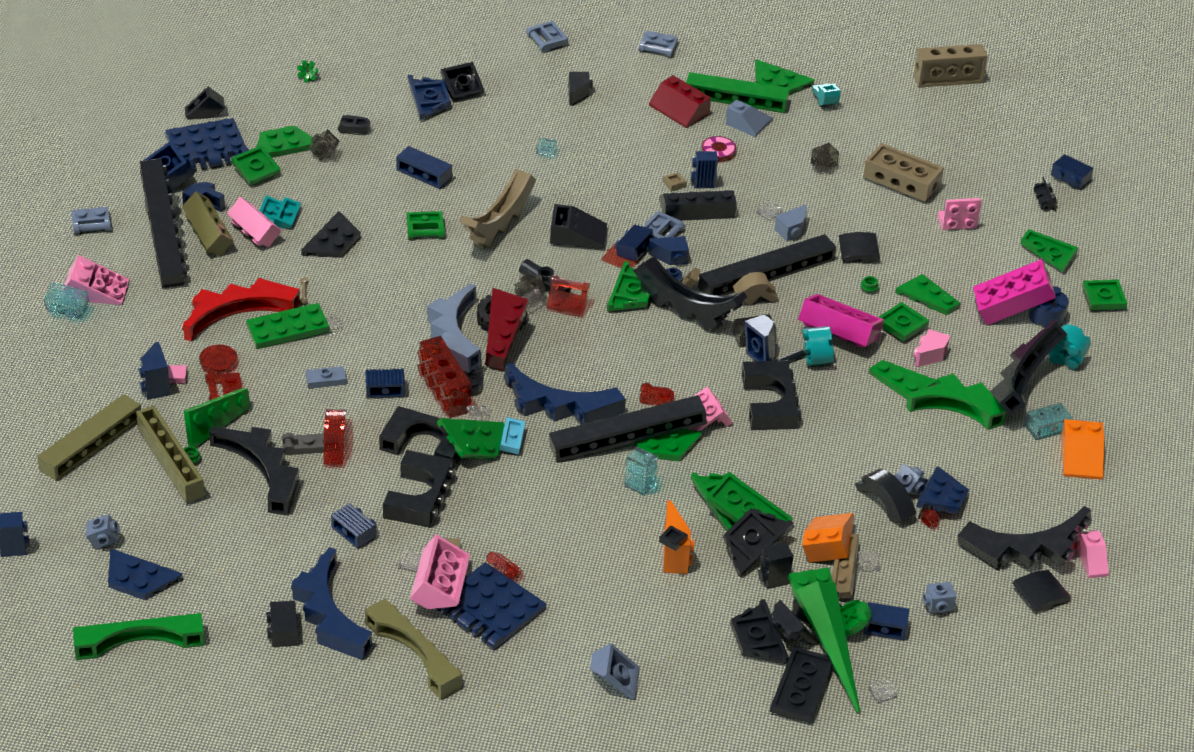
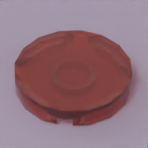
[199,344,238,375]

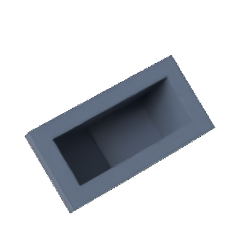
[774,205,807,241]

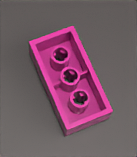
[973,259,1056,325]
[798,294,884,347]

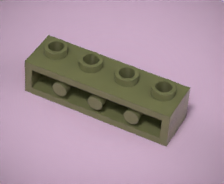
[182,191,234,256]

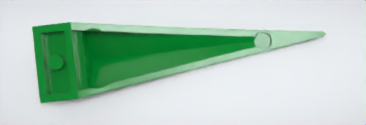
[788,567,860,714]

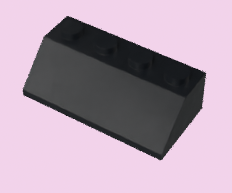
[659,190,737,221]

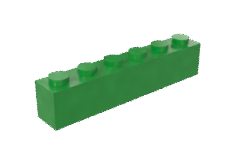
[686,72,789,113]

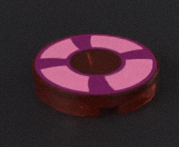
[701,136,736,162]

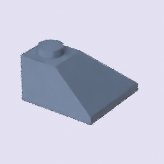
[726,100,773,137]
[590,643,639,700]

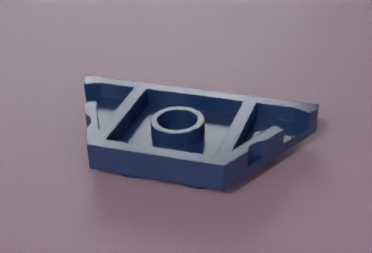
[408,75,451,120]
[916,466,969,514]
[108,549,183,600]

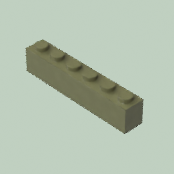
[37,394,141,481]
[136,405,205,503]

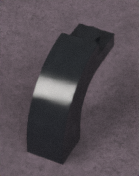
[855,469,917,521]

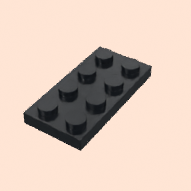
[770,647,833,724]

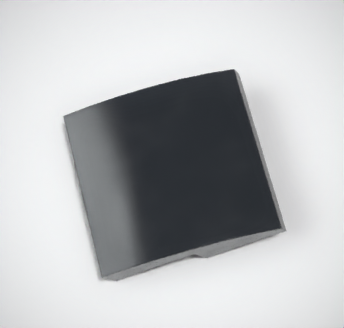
[838,232,880,264]
[1012,570,1071,611]

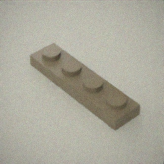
[832,534,860,599]

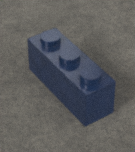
[396,146,452,189]

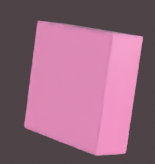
[168,365,187,383]

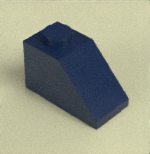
[648,236,689,265]

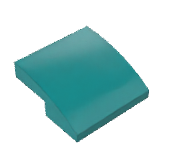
[259,195,301,228]

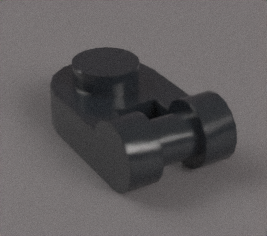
[338,115,370,134]
[462,367,482,397]

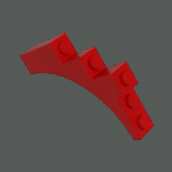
[182,278,300,341]

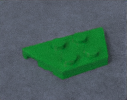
[755,59,815,96]
[256,125,320,158]
[606,261,651,311]
[437,418,505,460]
[634,429,702,462]
[690,473,736,532]

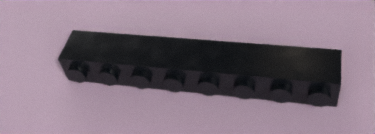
[140,158,187,288]
[698,234,836,296]
[549,395,707,462]

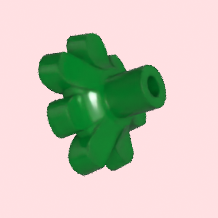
[297,60,318,83]

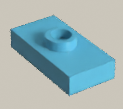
[499,417,525,454]

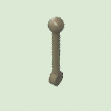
[300,278,308,305]

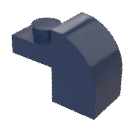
[182,182,225,212]

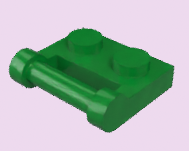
[406,211,444,239]

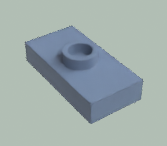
[305,366,346,389]

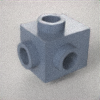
[895,464,929,496]
[86,514,120,549]
[923,582,957,614]

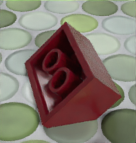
[649,75,711,128]

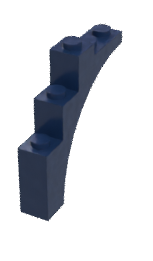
[504,363,626,424]
[291,547,372,660]

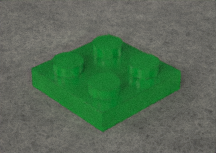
[231,145,281,186]
[1082,279,1128,310]
[879,302,929,342]

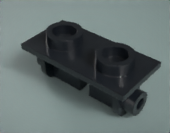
[1033,177,1058,211]

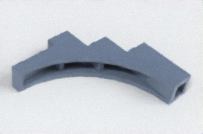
[427,283,482,373]

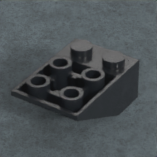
[550,204,607,248]

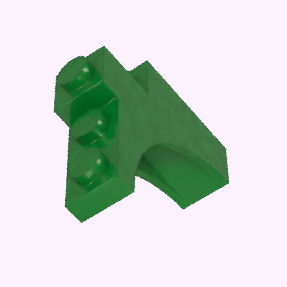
[906,373,1006,430]

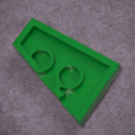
[1020,229,1078,272]
[895,274,960,315]
[869,360,937,399]

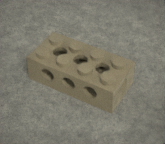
[913,44,988,88]
[863,143,944,202]

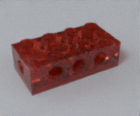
[417,336,472,418]

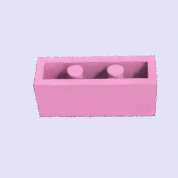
[227,197,282,248]

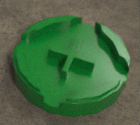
[840,600,872,636]

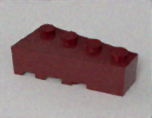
[485,288,528,371]

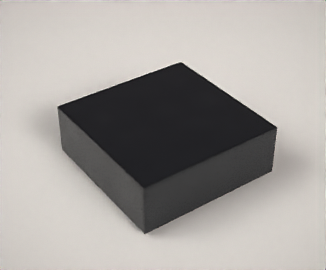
[659,526,688,551]

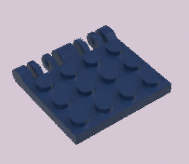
[165,118,249,171]
[435,562,547,650]

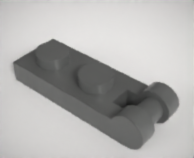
[282,432,339,455]

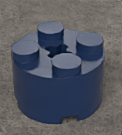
[1028,286,1069,328]

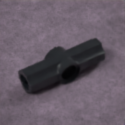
[519,258,572,299]

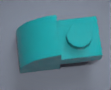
[812,84,841,106]

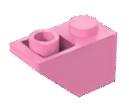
[913,329,950,367]

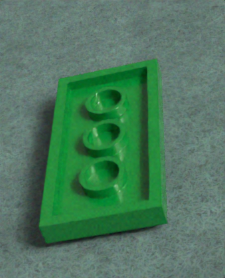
[246,303,330,349]
[705,472,793,523]

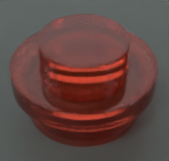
[920,509,940,528]

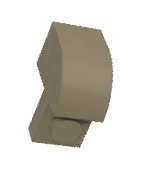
[733,272,778,305]

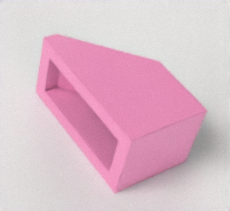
[1077,530,1109,578]

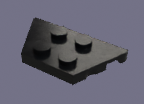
[301,211,361,258]
[723,508,794,577]
[730,599,789,664]

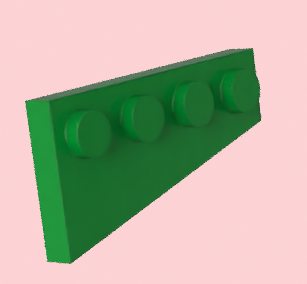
[183,388,250,447]

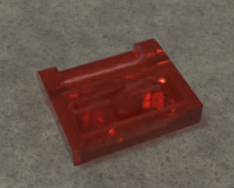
[546,275,590,316]
[205,372,242,400]

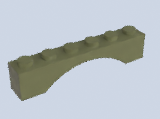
[365,598,462,700]

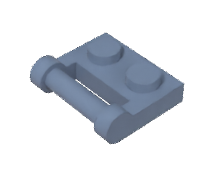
[526,21,568,53]
[639,31,678,57]
[71,207,111,234]
[643,211,685,238]

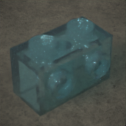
[43,282,90,319]
[1025,403,1072,441]
[624,447,658,496]

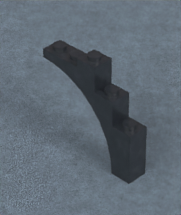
[633,256,747,331]
[990,320,1068,417]
[209,426,299,516]
[957,506,1092,570]

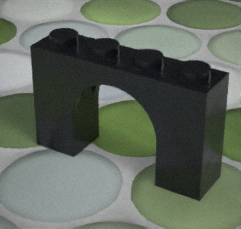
[741,360,801,430]
[379,406,461,468]
[383,450,455,528]

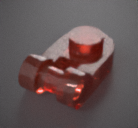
[639,383,674,405]
[486,552,523,579]

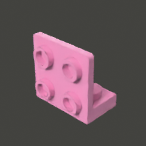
[938,198,982,230]
[689,386,733,431]

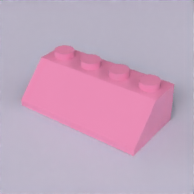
[410,534,470,609]

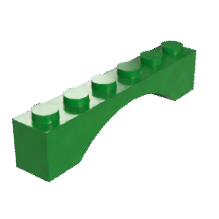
[73,613,205,660]

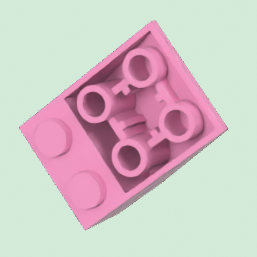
[62,255,129,305]

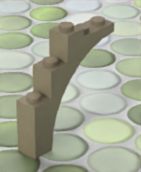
[460,168,536,249]

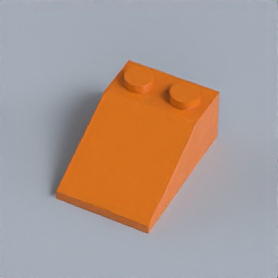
[1061,419,1104,480]
[663,500,694,574]
[802,513,854,563]

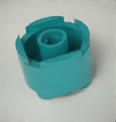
[1049,324,1091,369]
[802,326,834,366]

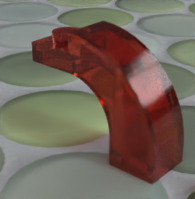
[323,409,347,465]

